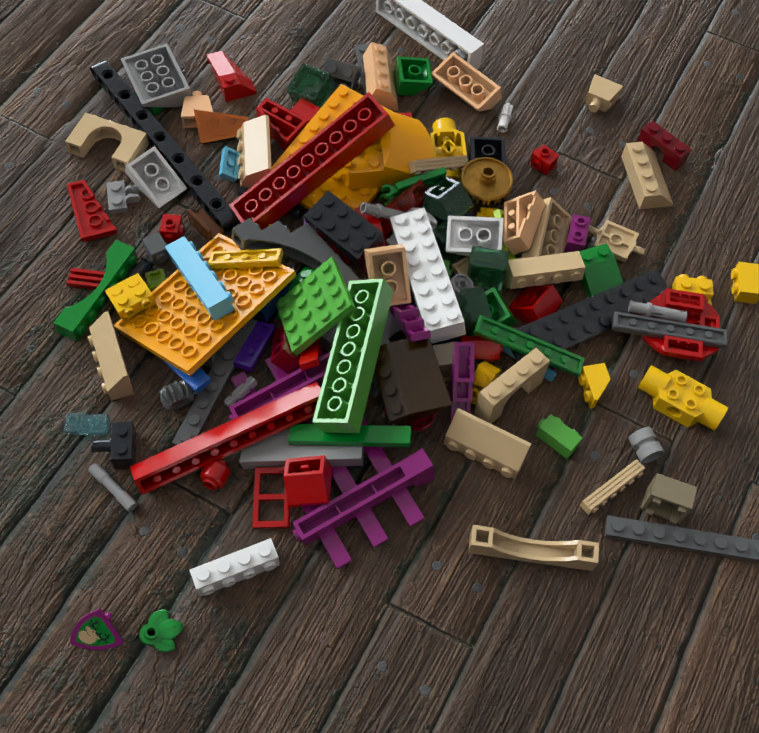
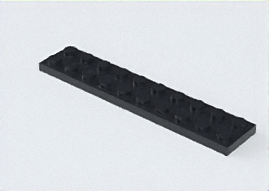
[510,269,668,362]

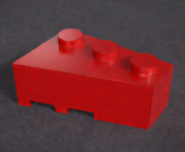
[256,98,308,151]

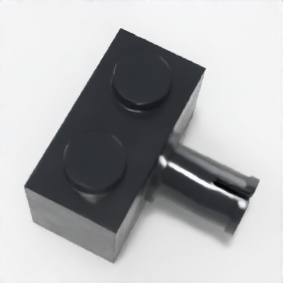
[91,421,136,469]

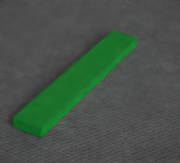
[473,315,585,377]
[288,424,412,447]

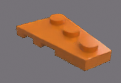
[193,109,248,143]

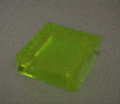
[145,269,166,291]

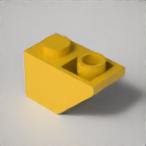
[471,361,501,405]
[578,363,610,409]

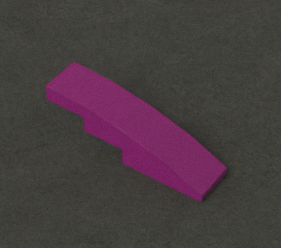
[390,303,431,342]
[450,342,474,421]

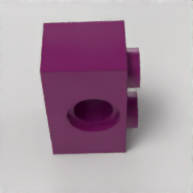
[564,214,591,253]

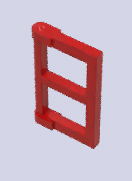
[252,467,290,529]

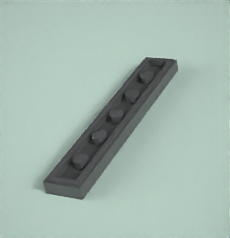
[612,311,728,349]

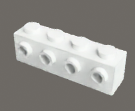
[190,538,279,597]

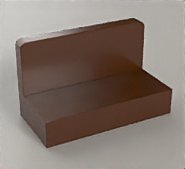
[187,209,225,242]

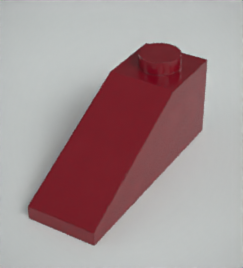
[271,324,300,375]

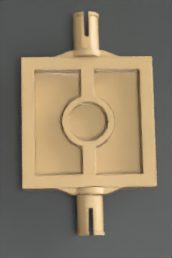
[588,220,646,263]

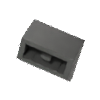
[319,58,362,94]

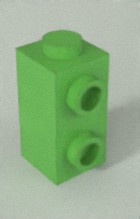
[536,414,582,459]

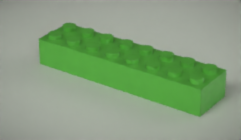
[312,279,393,433]

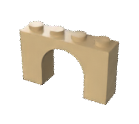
[65,113,149,172]
[474,348,550,424]

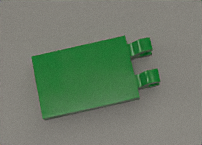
[380,167,447,208]

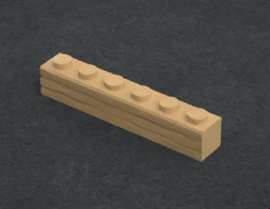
[408,155,468,175]
[580,459,645,515]

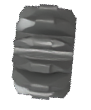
[159,380,194,411]

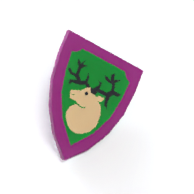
[70,608,124,650]

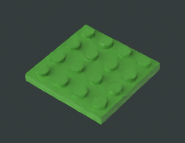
[276,257,356,356]

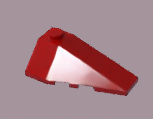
[206,51,257,102]

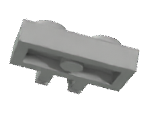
[106,180,140,214]

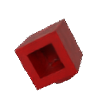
[530,144,559,175]
[159,214,185,243]

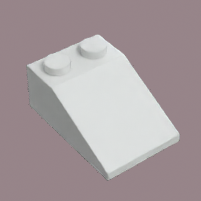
[125,146,187,208]
[446,216,503,260]

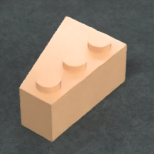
[503,190,546,255]

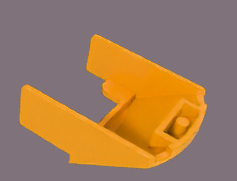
[348,109,434,190]

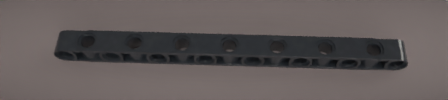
[90,60,239,231]

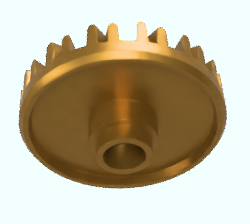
[460,157,514,205]

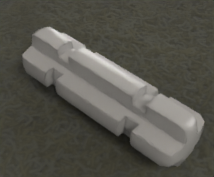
[224,376,258,407]

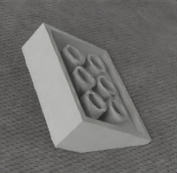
[121,44,192,107]

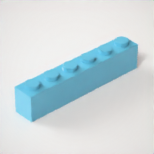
[165,237,235,321]

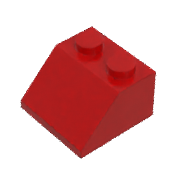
[509,284,563,324]

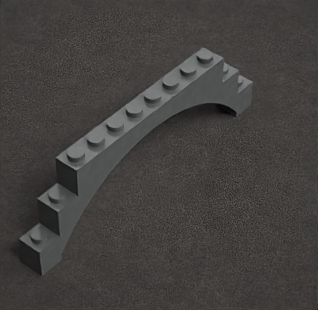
[231,218,402,399]

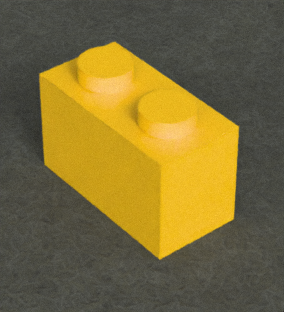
[731,262,759,304]

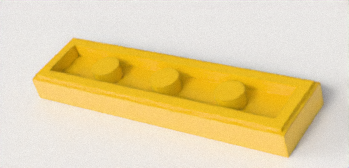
[208,248,283,269]

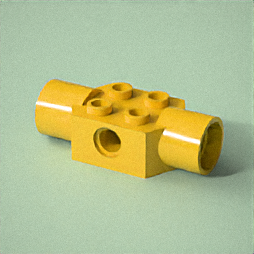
[430,118,468,191]
[638,365,728,431]

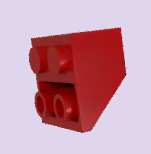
[283,455,333,507]

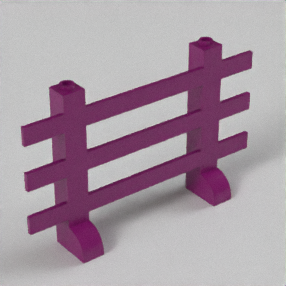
[229,350,435,569]

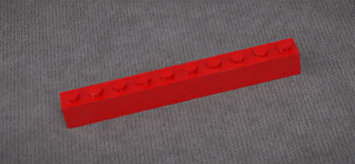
[130,382,321,495]

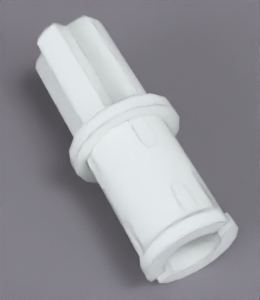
[497,103,513,133]

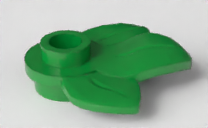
[139,609,184,652]

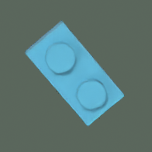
[219,146,239,183]

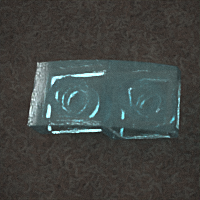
[64,412,110,435]

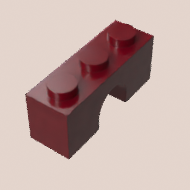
[637,120,692,171]

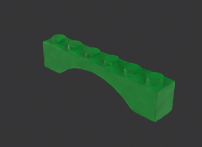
[53,240,138,342]

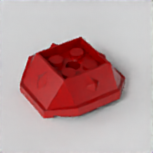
[642,288,720,361]

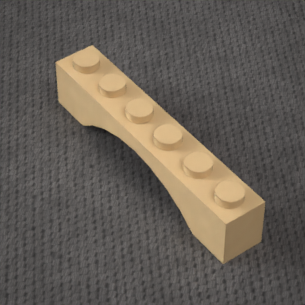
[468,525,599,571]

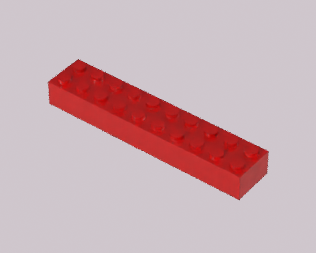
[229,92,395,231]

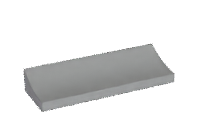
[239,428,364,469]

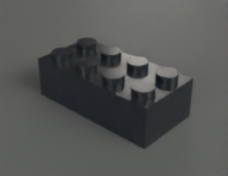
[469,136,506,205]
[304,191,384,268]

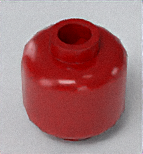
[200,459,230,490]

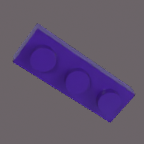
[233,320,276,372]

